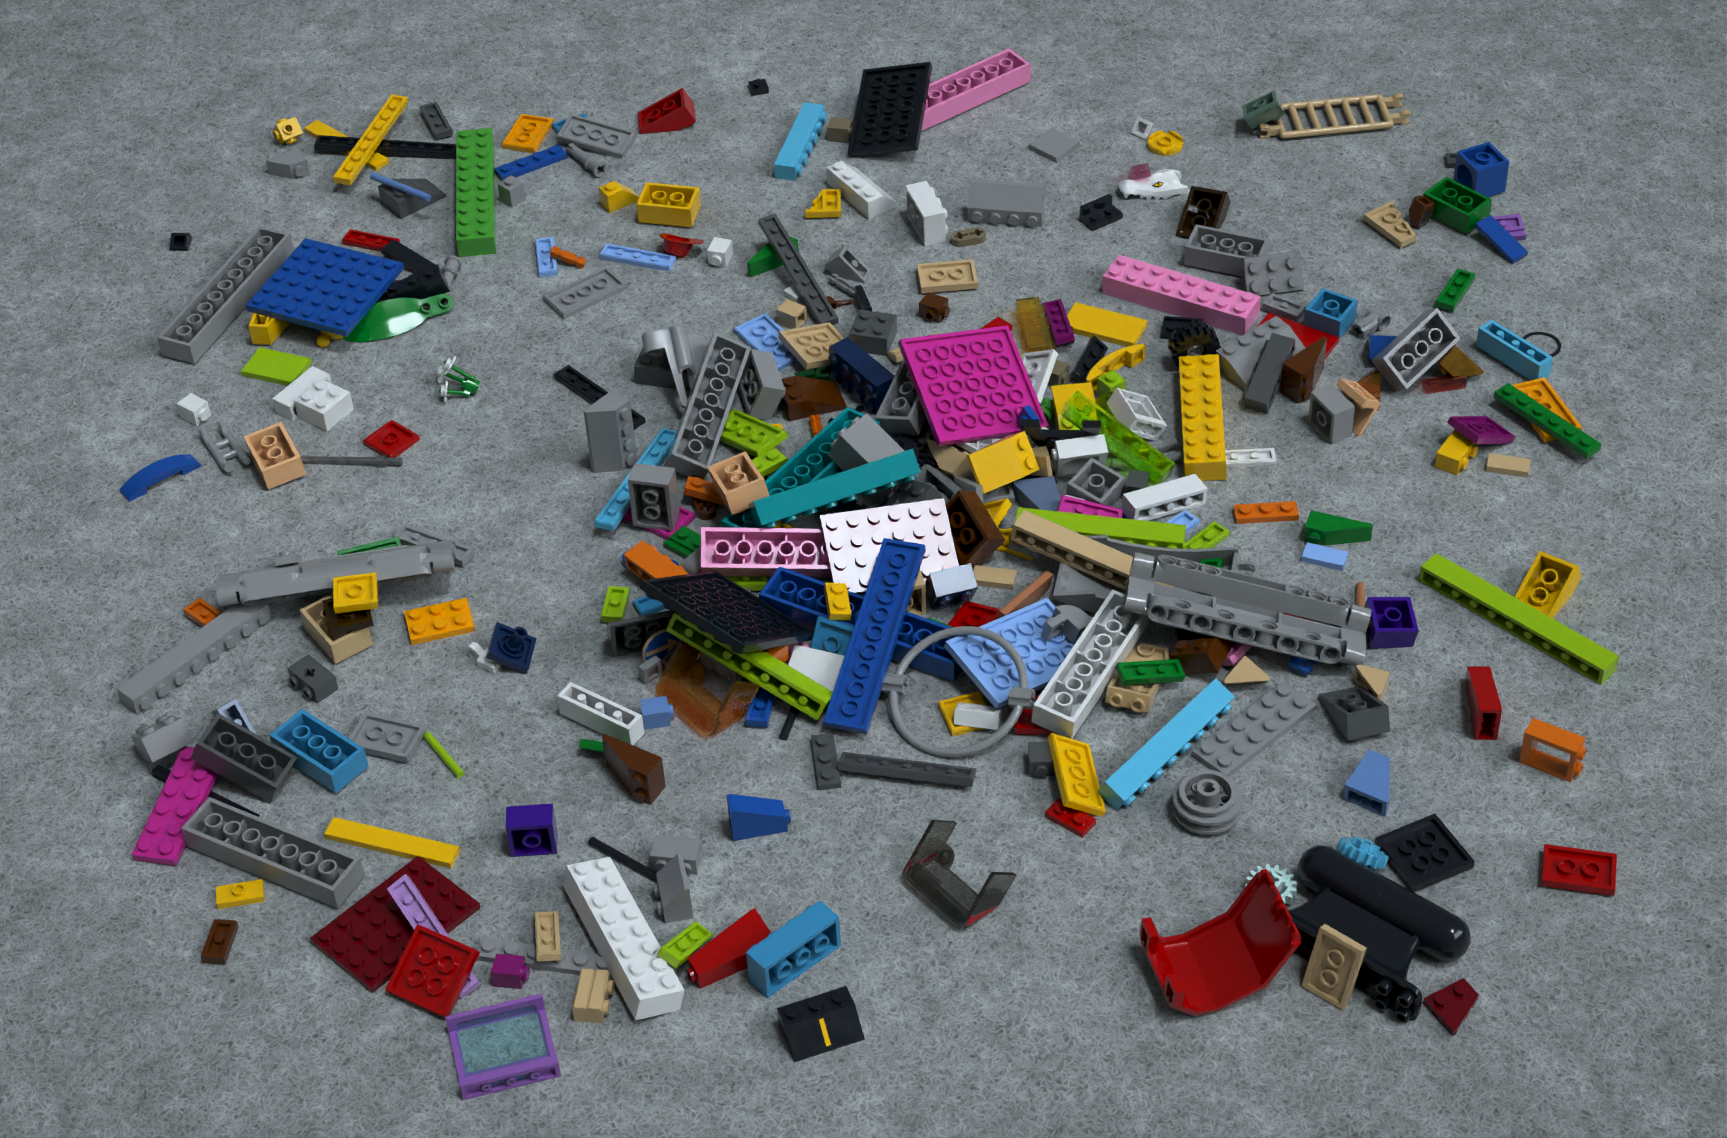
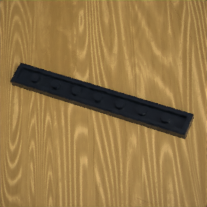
[314,135,456,159]

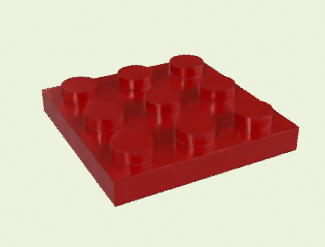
[385,924,480,1017]

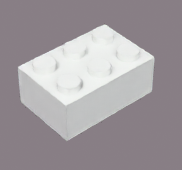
[905,181,948,246]

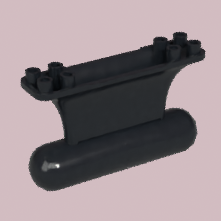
[1288,845,1471,1023]

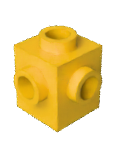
[273,117,303,145]

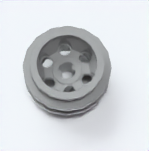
[1172,770,1243,835]

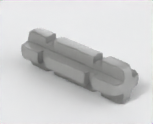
[829,273,855,297]

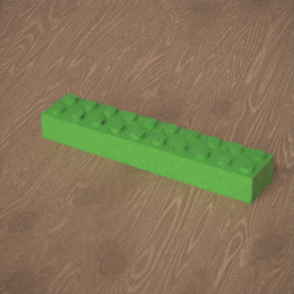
[456,128,496,257]

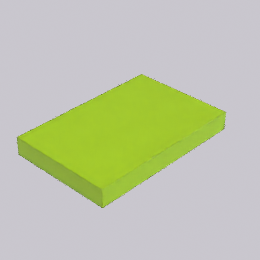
[241,347,312,386]

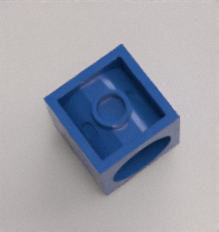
[1453,142,1509,197]

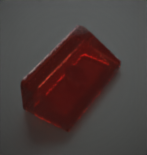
[1421,375,1467,394]

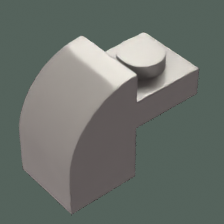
[1041,605,1092,644]

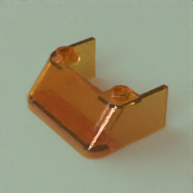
[656,639,760,737]

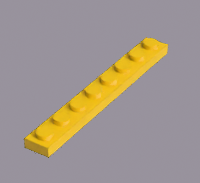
[333,94,408,186]

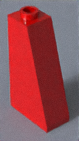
[1465,666,1502,740]
[686,908,771,989]

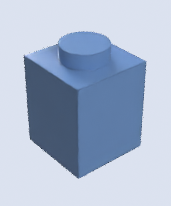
[640,696,674,730]

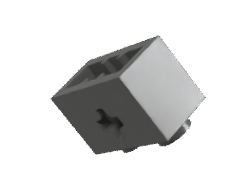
[287,654,338,703]

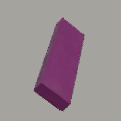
[1042,299,1075,345]

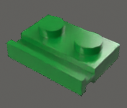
[663,526,701,559]

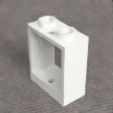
[1106,388,1167,441]
[1050,434,1108,478]

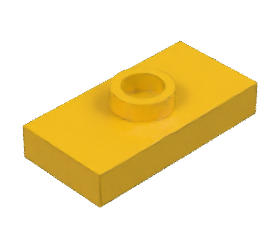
[216,879,265,909]

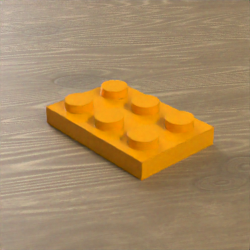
[404,598,475,645]

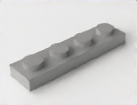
[393,523,475,567]

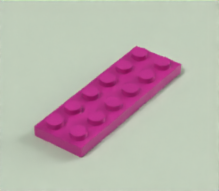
[131,746,218,866]

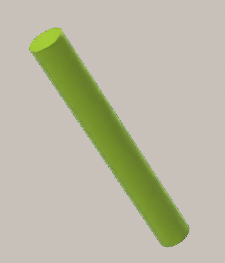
[423,732,465,778]

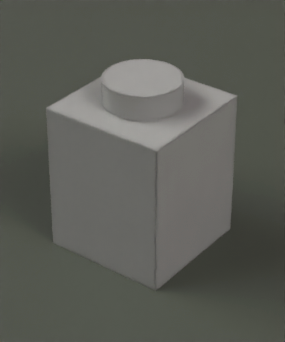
[498,175,526,207]

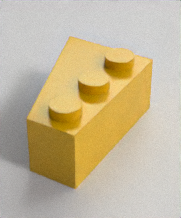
[248,313,291,345]

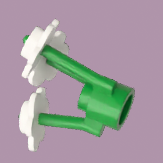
[436,356,480,403]

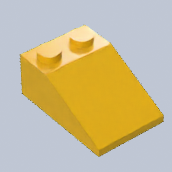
[1051,382,1100,435]
[966,431,1039,494]
[1515,551,1582,619]

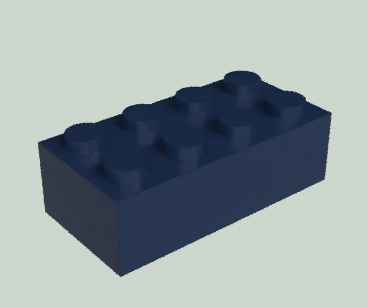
[828,337,895,414]

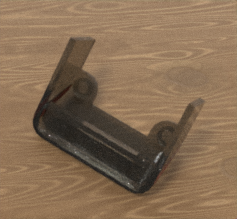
[902,820,1017,929]

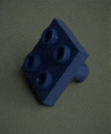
[485,622,537,674]

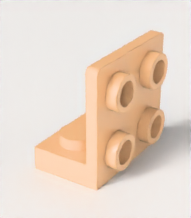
[1336,378,1381,436]

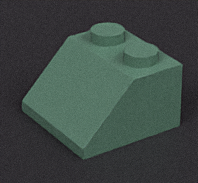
[1242,90,1285,130]

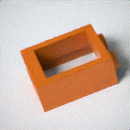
[1519,718,1587,782]

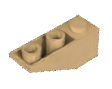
[926,438,973,482]

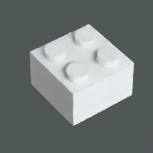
[294,379,354,431]

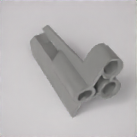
[641,326,707,408]

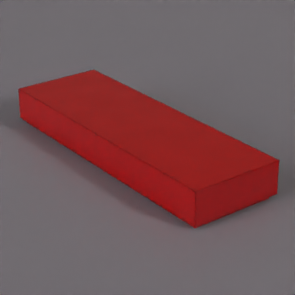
[342,229,400,252]

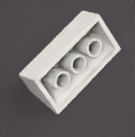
[826,161,899,219]

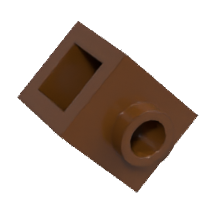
[919,292,950,323]

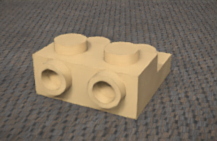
[1105,673,1161,713]

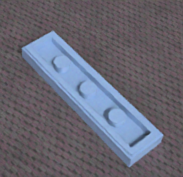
[599,244,676,271]

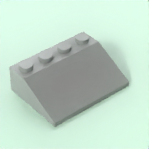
[1216,316,1305,390]

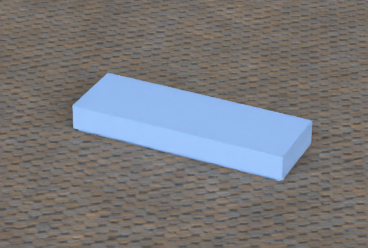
[535,237,558,278]

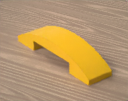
[1086,344,1146,392]

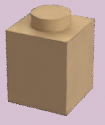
[776,299,807,329]

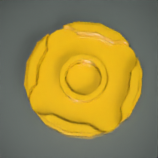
[1147,130,1184,156]

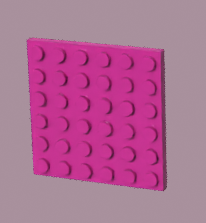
[898,325,1049,446]

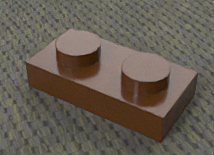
[201,919,239,964]

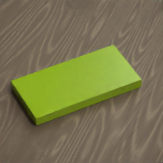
[719,409,788,457]

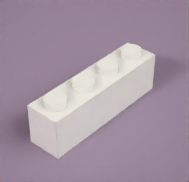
[1121,474,1208,521]
[557,682,645,745]

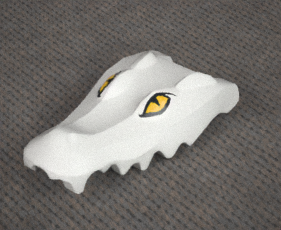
[1118,169,1189,200]

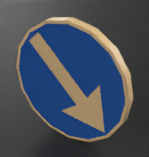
[642,629,681,661]

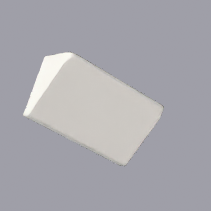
[954,702,1002,730]

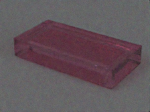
[1131,163,1151,180]

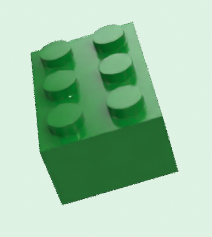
[1423,177,1492,234]

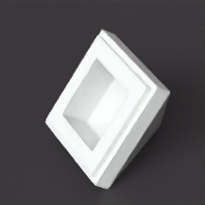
[1131,117,1153,140]

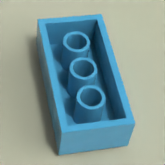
[269,709,368,794]
[746,900,841,998]

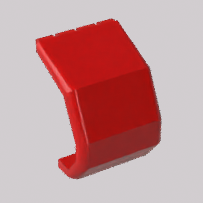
[1139,869,1301,1016]

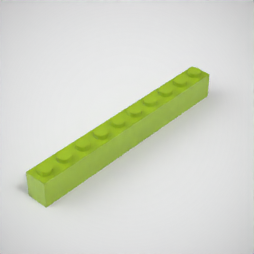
[1419,553,1619,685]

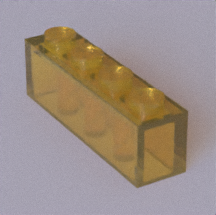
[1016,297,1056,353]

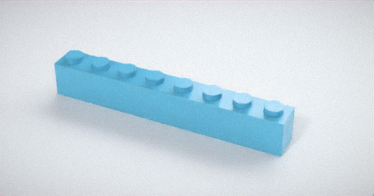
[1097,678,1235,810]

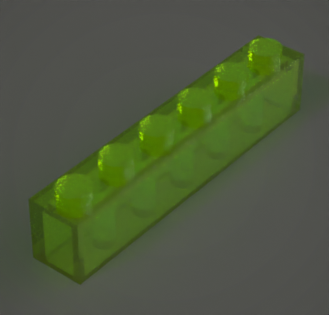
[1061,390,1175,485]

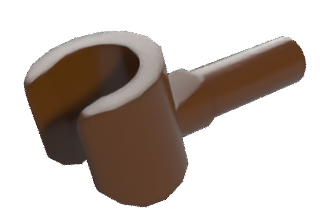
[826,296,852,309]

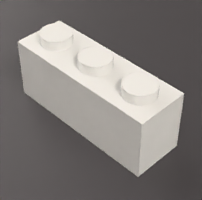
[272,366,332,421]

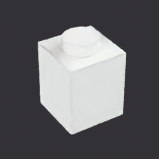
[707,237,733,267]
[177,393,211,426]

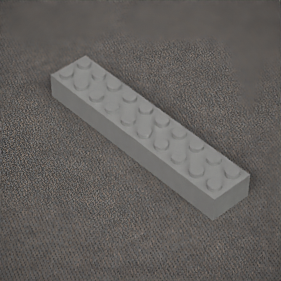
[157,226,294,364]

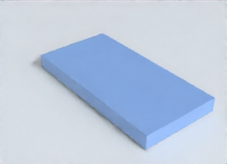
[733,313,799,371]

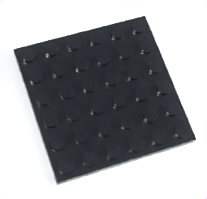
[640,570,814,654]

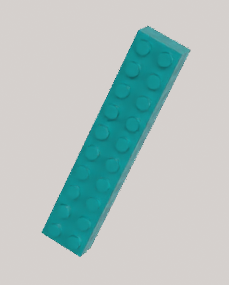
[721,407,880,528]

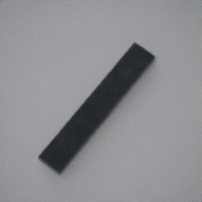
[554,365,646,430]

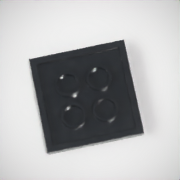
[1375,813,1475,892]

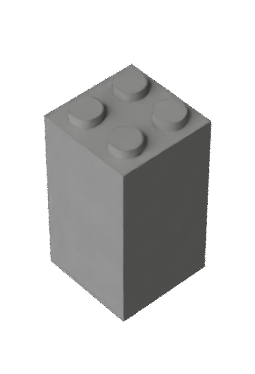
[828,413,919,506]

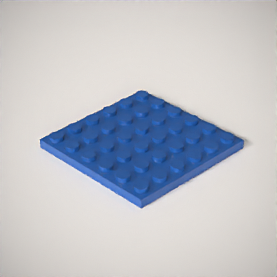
[246,238,404,337]

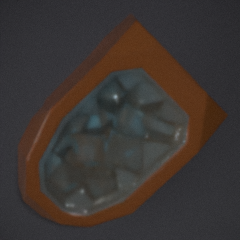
[1409,195,1434,229]

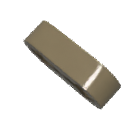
[951,227,986,247]

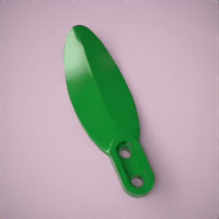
[343,294,453,343]

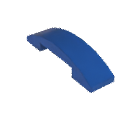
[119,454,201,502]

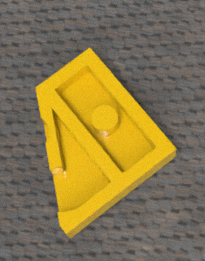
[805,189,841,218]

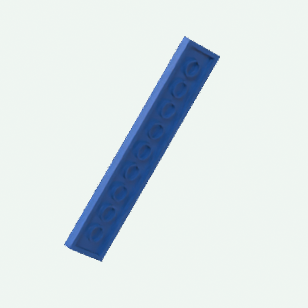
[823,538,926,734]

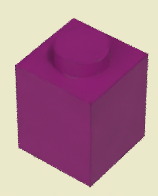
[491,954,530,989]

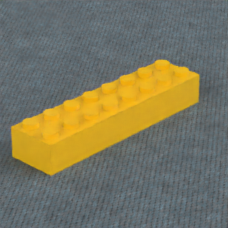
[1179,354,1227,481]

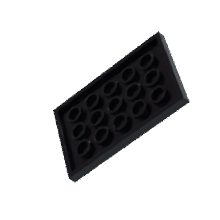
[848,62,932,157]

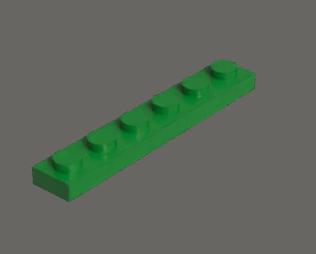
[1494,383,1602,459]

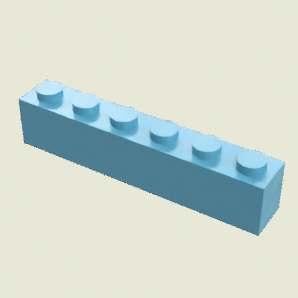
[774,102,828,181]

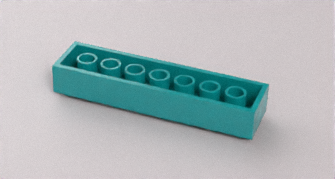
[748,448,921,528]

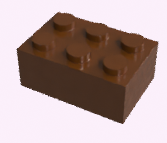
[946,490,1005,567]

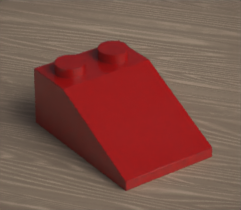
[638,88,696,134]

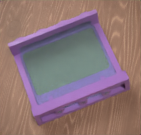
[445,994,561,1100]

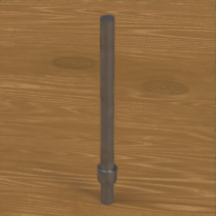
[300,455,403,467]

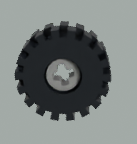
[1168,320,1221,368]

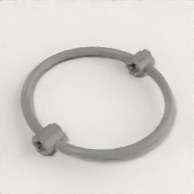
[882,626,1036,758]

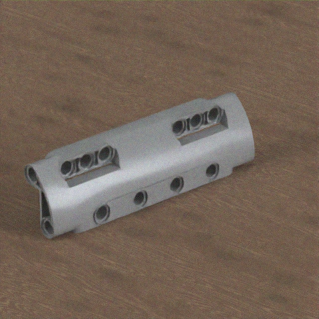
[216,539,457,606]
[1123,552,1371,666]

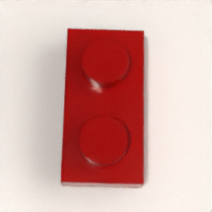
[1045,798,1096,838]

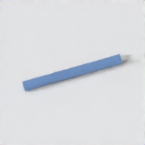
[370,172,431,202]

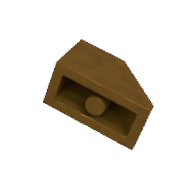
[1436,345,1484,377]

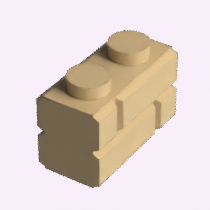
[572,968,615,1023]

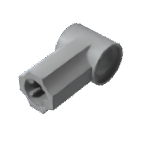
[1351,306,1391,339]

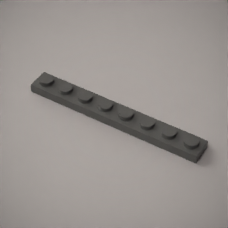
[758,214,838,325]

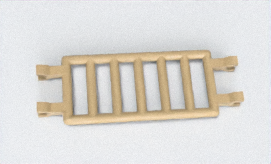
[1259,93,1411,139]

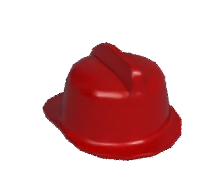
[660,233,704,258]

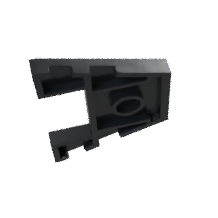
[1020,419,1101,456]

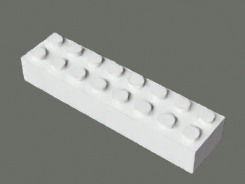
[1031,589,1150,739]
[563,857,685,1020]

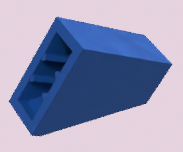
[726,794,791,841]

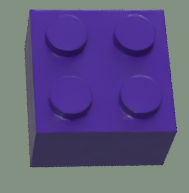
[1364,597,1419,648]
[505,803,558,857]

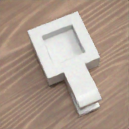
[467,642,502,673]

